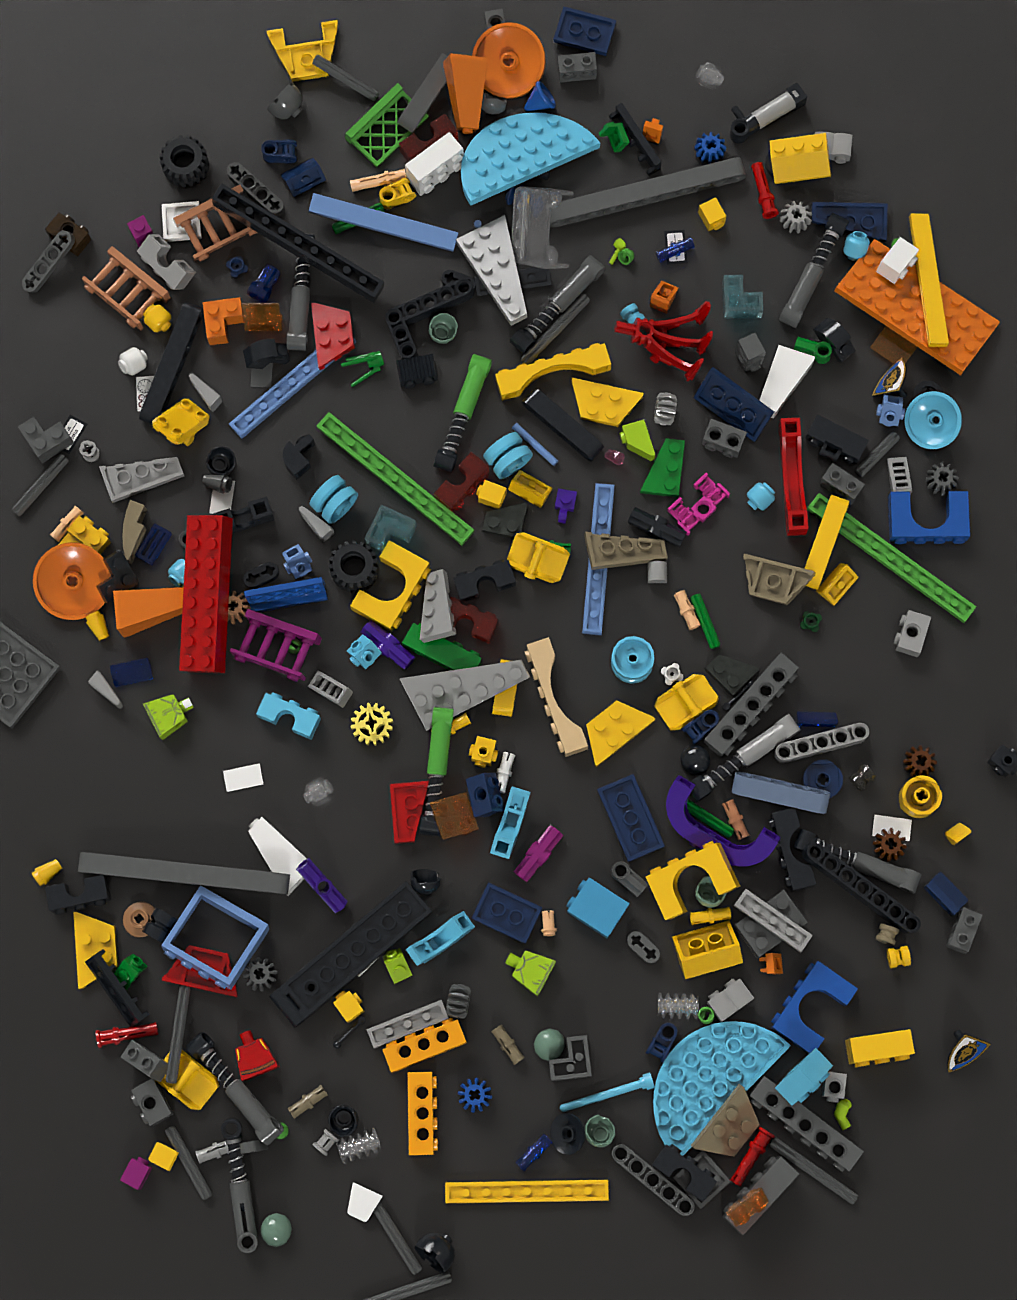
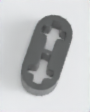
[627,931,660,964]
[239,1140,269,1154]

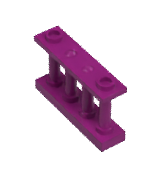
[230,609,322,682]

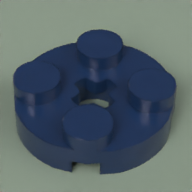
[803,760,843,798]

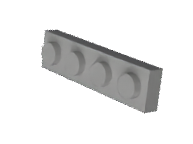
[734,889,813,953]
[366,1000,449,1049]

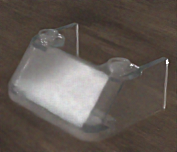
[511,187,574,269]

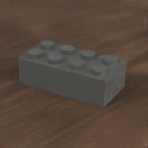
[722,1156,799,1235]

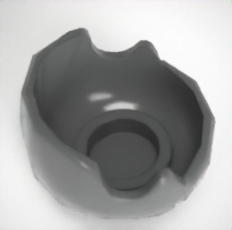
[481,92,507,115]

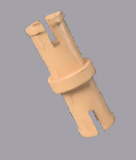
[50,506,84,542]
[674,590,701,630]

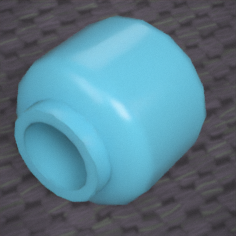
[843,231,870,261]
[747,482,776,511]
[168,559,185,587]

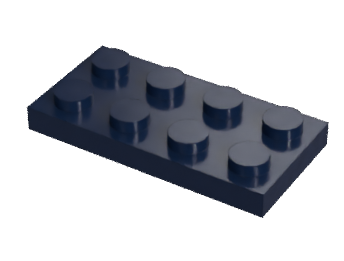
[693,367,775,442]
[597,774,665,862]

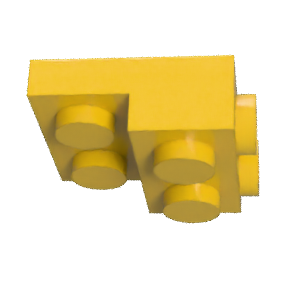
[58,516,111,554]

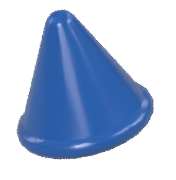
[524,81,556,112]

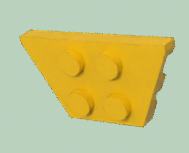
[572,378,644,427]
[586,700,655,767]
[73,912,118,989]

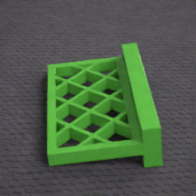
[345,83,429,168]

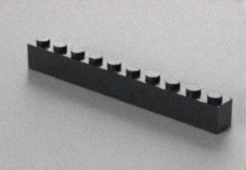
[212,183,384,303]

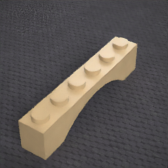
[524,637,588,757]

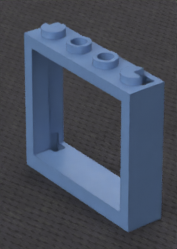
[161,885,270,990]

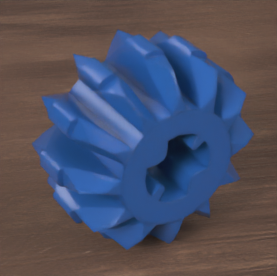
[694,131,726,164]
[458,1078,492,1113]

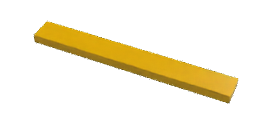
[909,213,949,347]
[445,1180,609,1203]

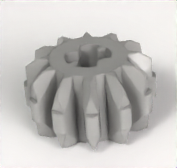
[780,201,812,233]
[654,392,677,425]

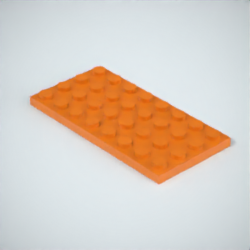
[834,239,1000,375]

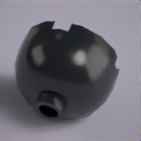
[414,1233,455,1274]

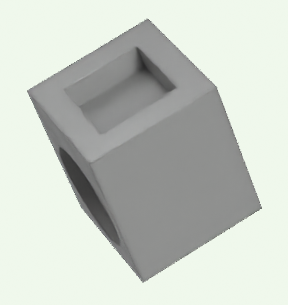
[822,1072,847,1103]

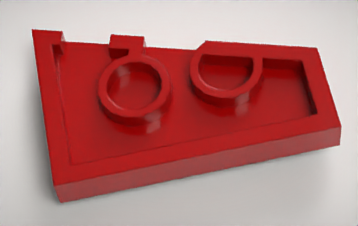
[390,781,429,844]

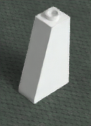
[759,345,815,419]
[248,817,307,896]

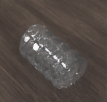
[657,993,699,1019]
[337,1128,382,1164]

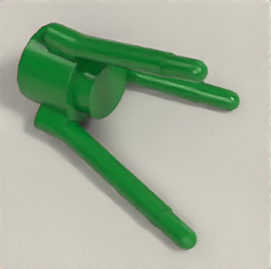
[341,351,384,387]

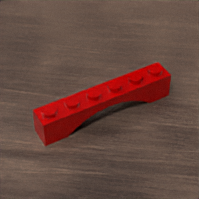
[779,417,808,536]

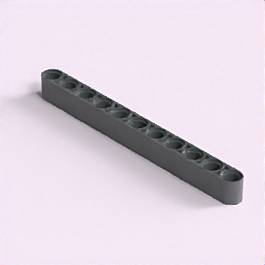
[545,157,746,227]
[78,852,290,894]

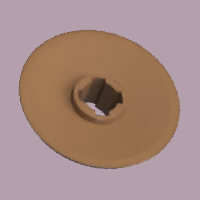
[123,902,155,937]

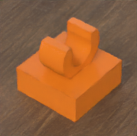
[642,118,663,144]
[759,953,783,975]

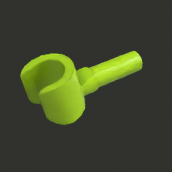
[609,238,626,265]

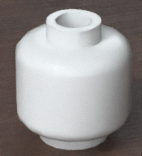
[118,347,148,375]

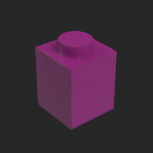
[127,215,153,247]
[120,1156,153,1190]

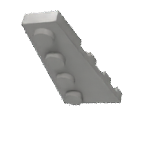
[99,457,184,503]
[420,569,456,643]

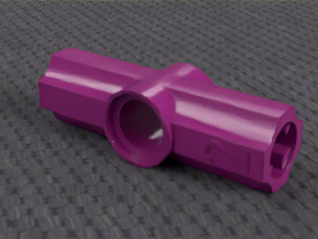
[513,825,563,882]

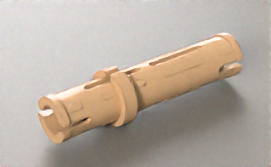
[350,169,406,192]

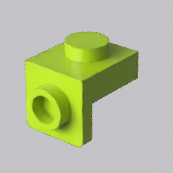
[382,948,412,984]

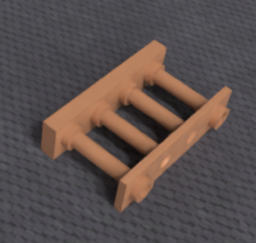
[173,185,258,262]
[82,246,171,331]

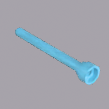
[560,1072,655,1112]

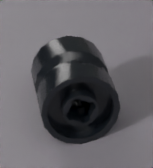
[142,907,178,943]

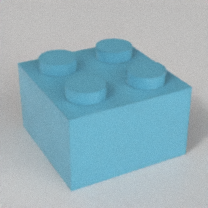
[775,1048,833,1106]

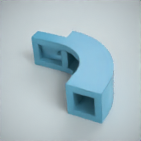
[490,786,531,859]
[406,911,475,966]

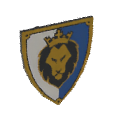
[872,358,907,399]
[947,1030,991,1073]

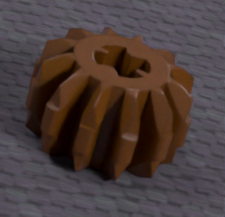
[903,745,937,777]
[873,828,907,862]

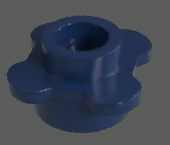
[226,256,248,277]

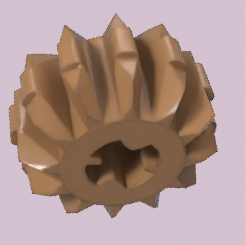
[228,591,251,624]

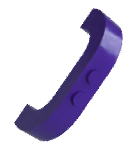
[666,775,781,866]

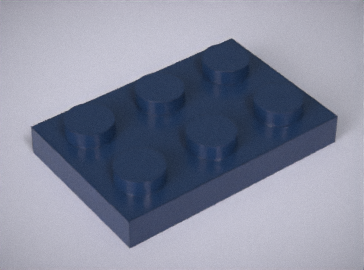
[553,6,617,56]
[471,882,542,944]

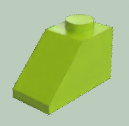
[619,420,655,461]

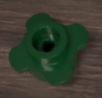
[800,611,822,632]

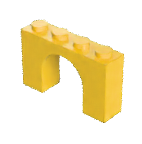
[350,540,431,632]
[646,841,741,920]

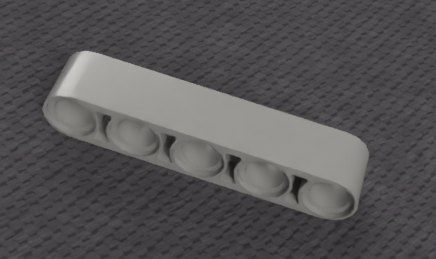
[774,723,869,763]

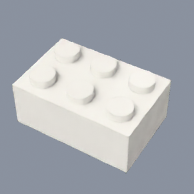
[405,132,464,196]

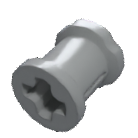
[79,440,100,462]
[312,1129,339,1156]

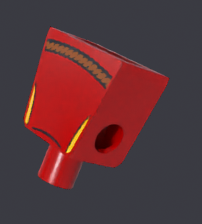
[235,1030,280,1082]

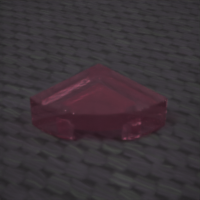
[605,449,625,466]

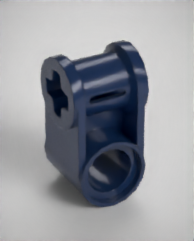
[261,139,297,164]
[682,710,719,745]
[645,1023,677,1063]

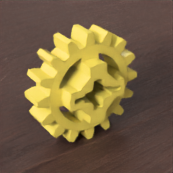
[351,703,393,745]

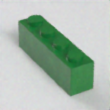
[402,623,482,671]

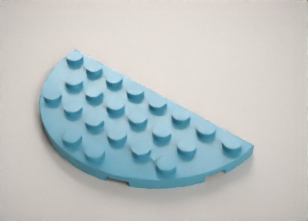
[461,112,600,206]
[653,1021,791,1156]

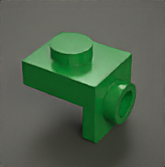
[599,122,630,152]
[114,954,147,989]

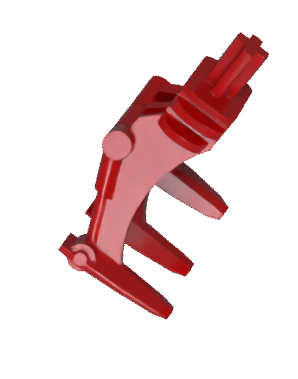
[614,301,713,381]

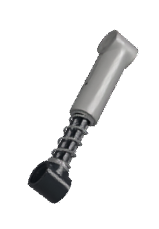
[691,714,801,802]

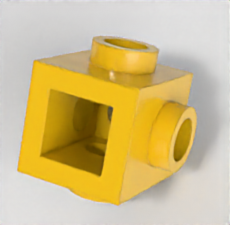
[469,736,498,768]

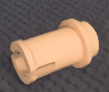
[541,910,557,936]

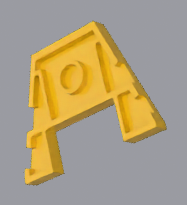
[267,20,338,82]

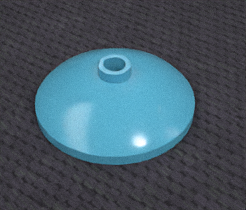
[905,391,962,449]

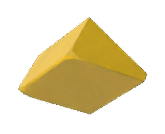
[945,823,971,845]
[148,1142,179,1171]

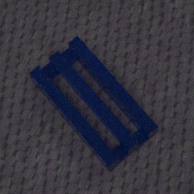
[135,523,172,566]

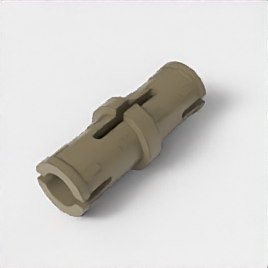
[491,1024,525,1065]
[288,1085,328,1119]

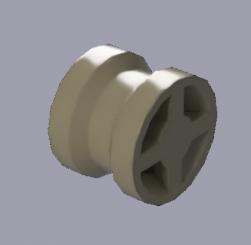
[875,924,899,946]

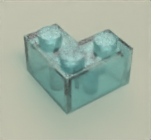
[722,274,763,319]
[364,505,417,552]

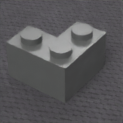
[18,417,74,463]
[549,1035,592,1081]

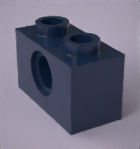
[466,773,504,817]

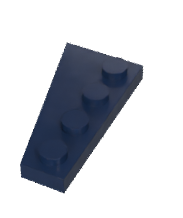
[811,202,888,242]

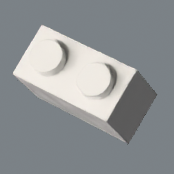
[876,237,919,284]

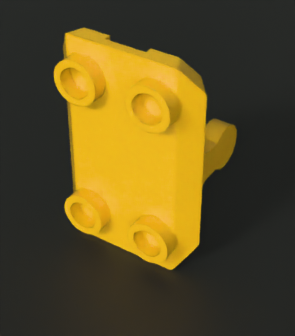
[152,399,209,446]
[507,532,570,583]
[654,674,719,730]
[156,1050,219,1110]

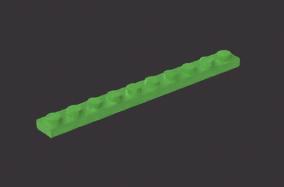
[317,412,474,546]
[807,493,976,623]

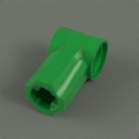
[794,337,832,364]

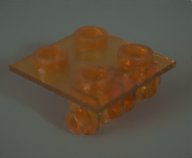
[241,303,282,331]
[870,326,917,364]
[430,792,478,840]
[726,1188,769,1227]

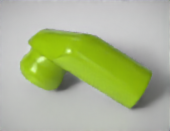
[834,1099,852,1130]

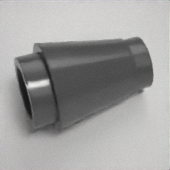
[202,474,232,494]

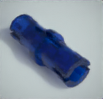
[656,237,695,263]
[515,1134,553,1171]

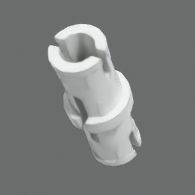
[496,752,516,793]

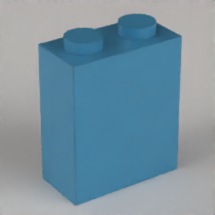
[566,878,629,938]

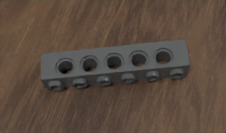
[703,653,799,757]
[748,1076,864,1172]

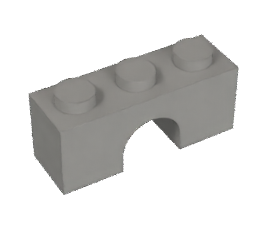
[137,234,196,290]

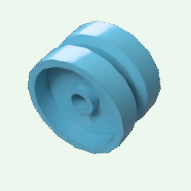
[483,432,533,479]
[309,475,358,524]
[611,636,655,684]

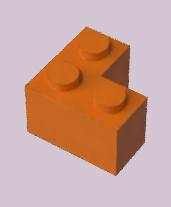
[203,297,245,345]

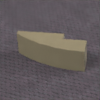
[122,500,147,565]

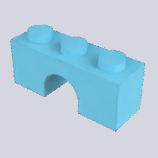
[256,692,321,740]

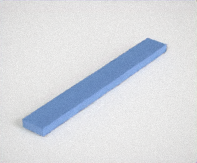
[309,193,458,252]
[229,339,356,439]
[582,483,615,635]

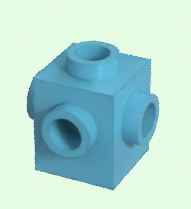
[346,634,382,669]

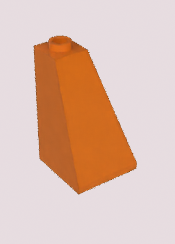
[443,53,487,134]
[113,587,184,637]

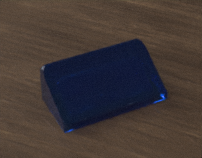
[110,658,153,687]
[797,711,838,727]

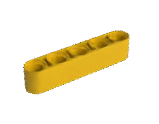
[805,495,850,590]

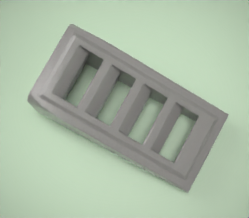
[189,373,222,412]
[887,457,912,495]
[299,506,335,542]
[308,670,353,708]
[88,671,123,709]

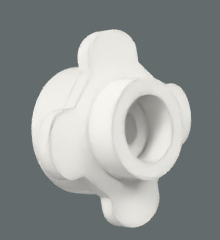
[661,663,683,685]

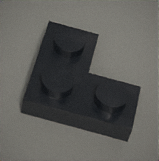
[96,550,139,603]

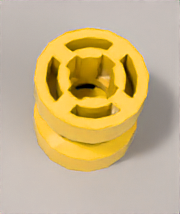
[887,946,911,968]

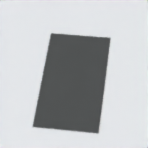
[250,363,273,388]

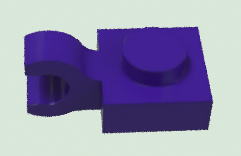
[555,488,577,524]

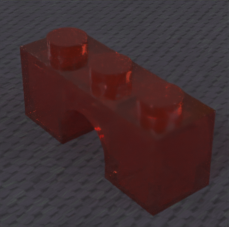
[399,114,458,162]
[434,452,489,512]
[450,597,499,644]

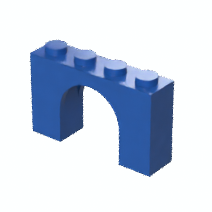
[888,491,970,544]
[771,961,858,1054]

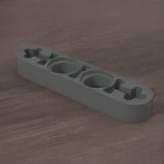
[227,162,284,217]
[22,231,75,293]

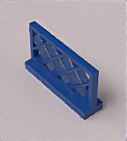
[244,577,328,613]

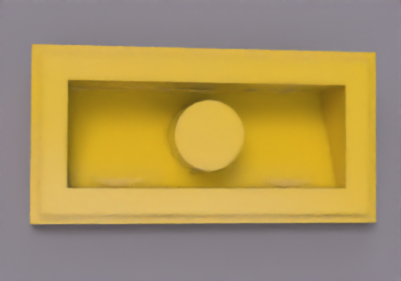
[508,470,553,508]
[816,563,858,606]

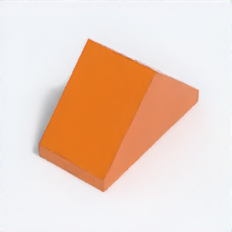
[650,281,679,314]

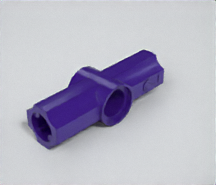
[360,620,415,670]
[296,858,348,913]

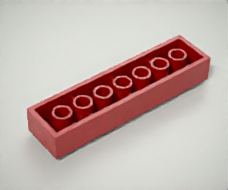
[179,515,233,673]

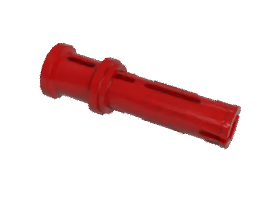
[751,162,779,219]
[96,1022,158,1048]
[730,1126,775,1187]

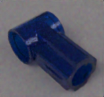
[247,264,281,304]

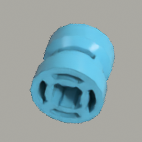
[620,303,646,324]

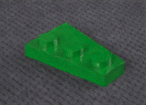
[640,438,685,497]

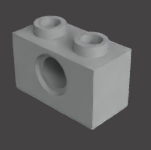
[894,610,931,657]

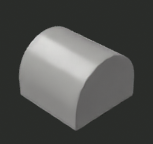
[647,561,667,583]

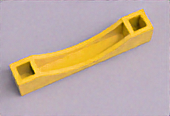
[495,343,611,401]

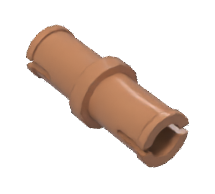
[722,799,750,840]

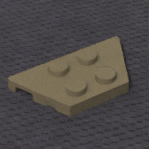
[743,554,816,605]
[691,1084,760,1157]

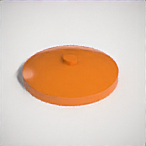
[472,22,546,99]
[33,542,111,620]

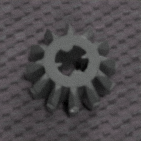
[925,462,959,496]
[243,957,278,992]
[446,984,471,1019]

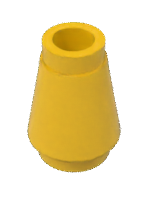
[85,611,109,641]
[31,859,62,886]

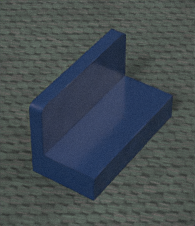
[281,158,326,197]
[923,872,968,917]

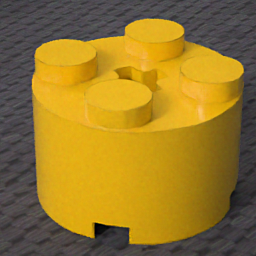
[899,775,942,818]

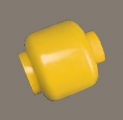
[143,304,171,332]

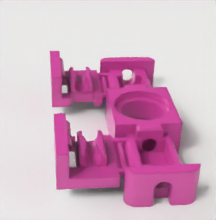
[667,473,730,535]

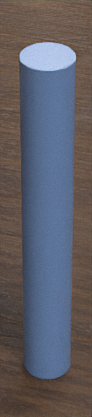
[512,423,558,466]

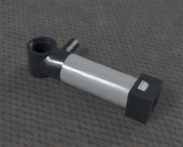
[730,83,807,144]

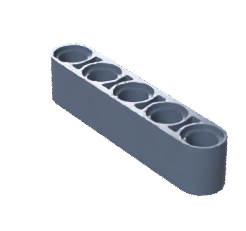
[731,772,830,814]

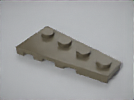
[584,532,668,570]

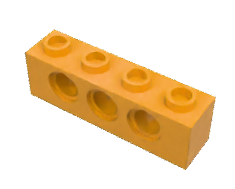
[382,1018,467,1073]
[408,1072,438,1155]

